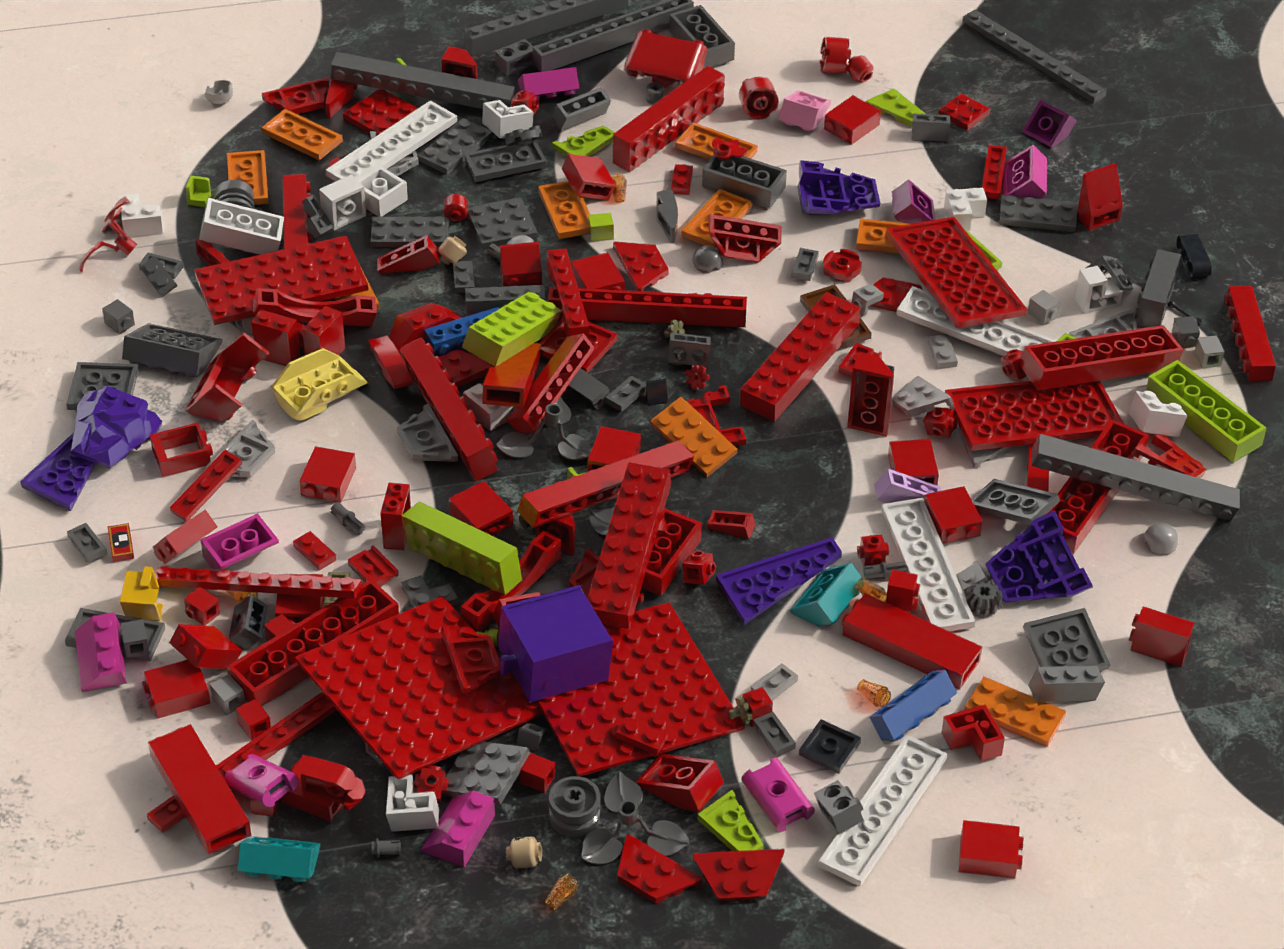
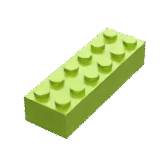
[462,292,562,367]
[1146,360,1266,463]
[402,501,522,595]

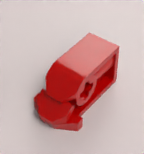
[301,756,365,811]

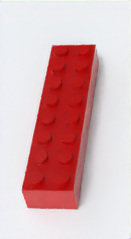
[613,66,725,172]
[740,292,860,422]
[1019,325,1183,390]
[400,337,498,482]
[1047,419,1149,554]
[587,462,671,629]
[227,579,399,706]

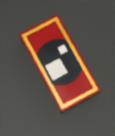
[107,523,134,562]

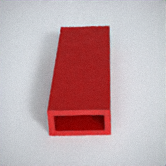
[482,343,541,408]
[841,593,982,690]
[148,724,252,854]

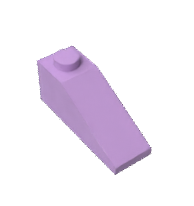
[874,469,941,503]

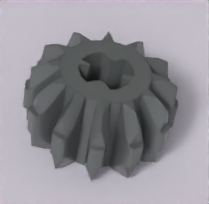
[965,580,1002,617]

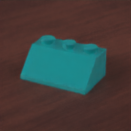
[789,562,866,627]
[238,836,320,882]

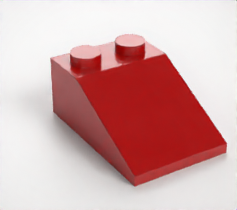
[636,754,724,812]

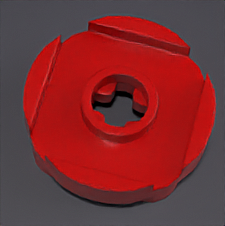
[823,249,862,283]

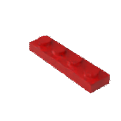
[982,145,1007,199]
[170,449,242,522]

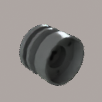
[214,180,254,209]

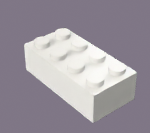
[199,198,284,255]

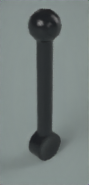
[1168,301,1202,326]

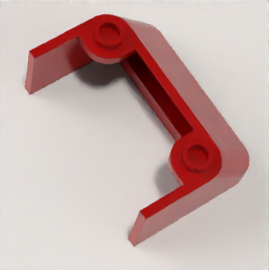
[185,333,270,422]

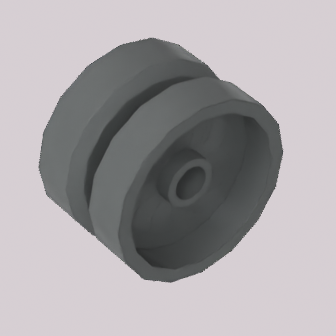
[549,776,600,837]

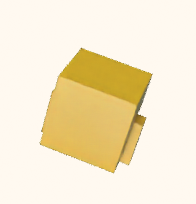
[120,566,164,621]

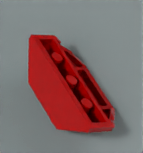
[708,214,782,263]
[389,303,462,354]

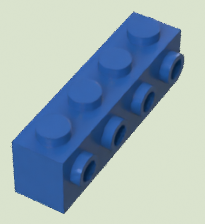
[425,307,499,357]
[869,670,957,742]

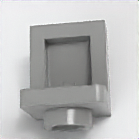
[851,283,884,316]
[956,562,993,593]

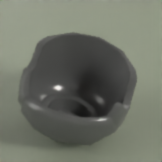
[692,245,723,273]

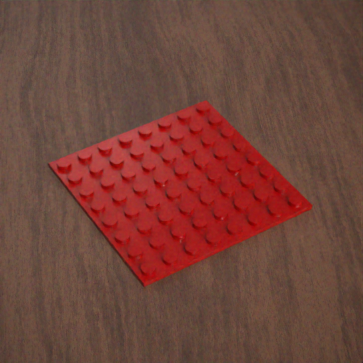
[294,596,544,780]
[537,602,745,777]

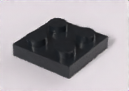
[799,719,861,774]

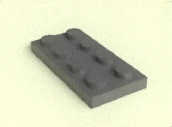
[418,118,493,175]
[464,139,547,182]
[999,195,1077,232]
[371,216,449,248]
[971,479,1060,525]
[65,608,165,662]

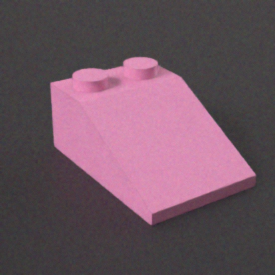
[779,90,832,131]

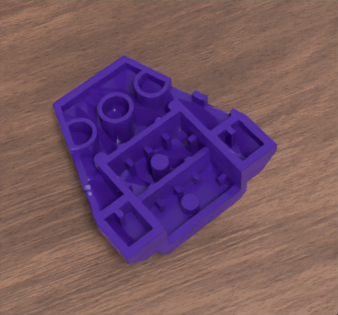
[797,160,881,215]
[71,386,162,469]
[985,511,1093,603]

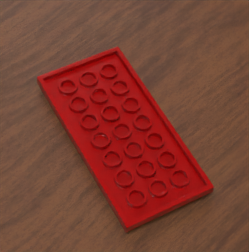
[885,217,1028,329]
[194,236,369,325]
[945,381,1125,451]

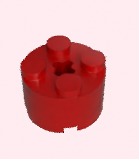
[820,37,851,74]
[739,77,779,120]

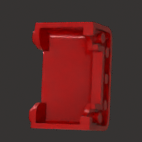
[624,29,708,85]

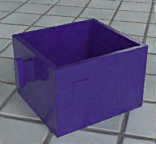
[498,585,613,702]

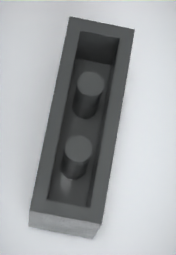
[552,87,611,131]
[1028,666,1105,702]

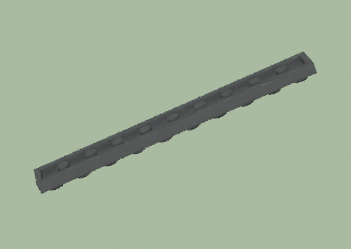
[962,10,1107,103]

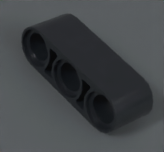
[1176,234,1212,278]

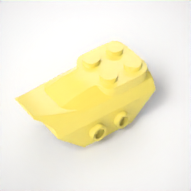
[272,348,369,421]

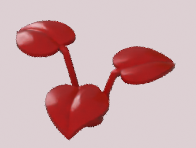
[80,196,137,273]

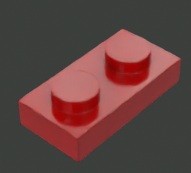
[671,164,693,195]
[293,531,337,571]
[615,717,667,756]

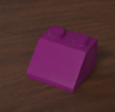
[1021,100,1077,148]
[892,179,936,224]

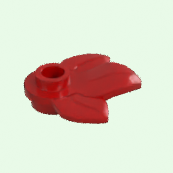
[712,137,748,160]

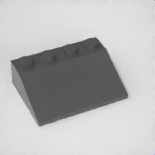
[122,323,223,377]

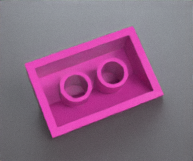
[518,67,579,100]
[1003,145,1047,199]
[200,513,279,570]
[75,612,127,692]
[421,791,495,867]

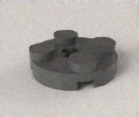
[505,126,542,145]

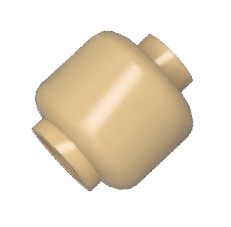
[438,236,467,265]
[506,837,542,868]

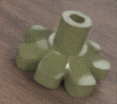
[664,320,685,338]
[728,697,752,725]

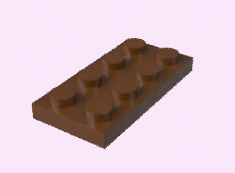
[800,284,872,350]

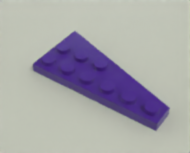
[20,433,96,512]
[716,537,842,625]

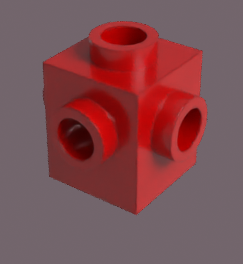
[511,90,539,115]
[1000,349,1027,380]
[923,407,957,438]
[857,534,889,566]
[682,551,716,585]
[414,765,449,803]

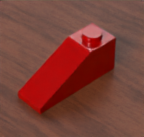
[326,79,358,118]
[377,235,440,273]

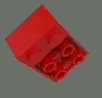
[1077,163,1123,231]

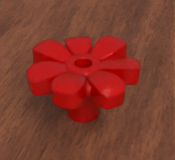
[685,365,709,391]

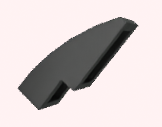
[656,189,678,243]

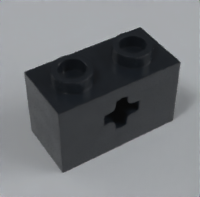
[228,595,268,651]

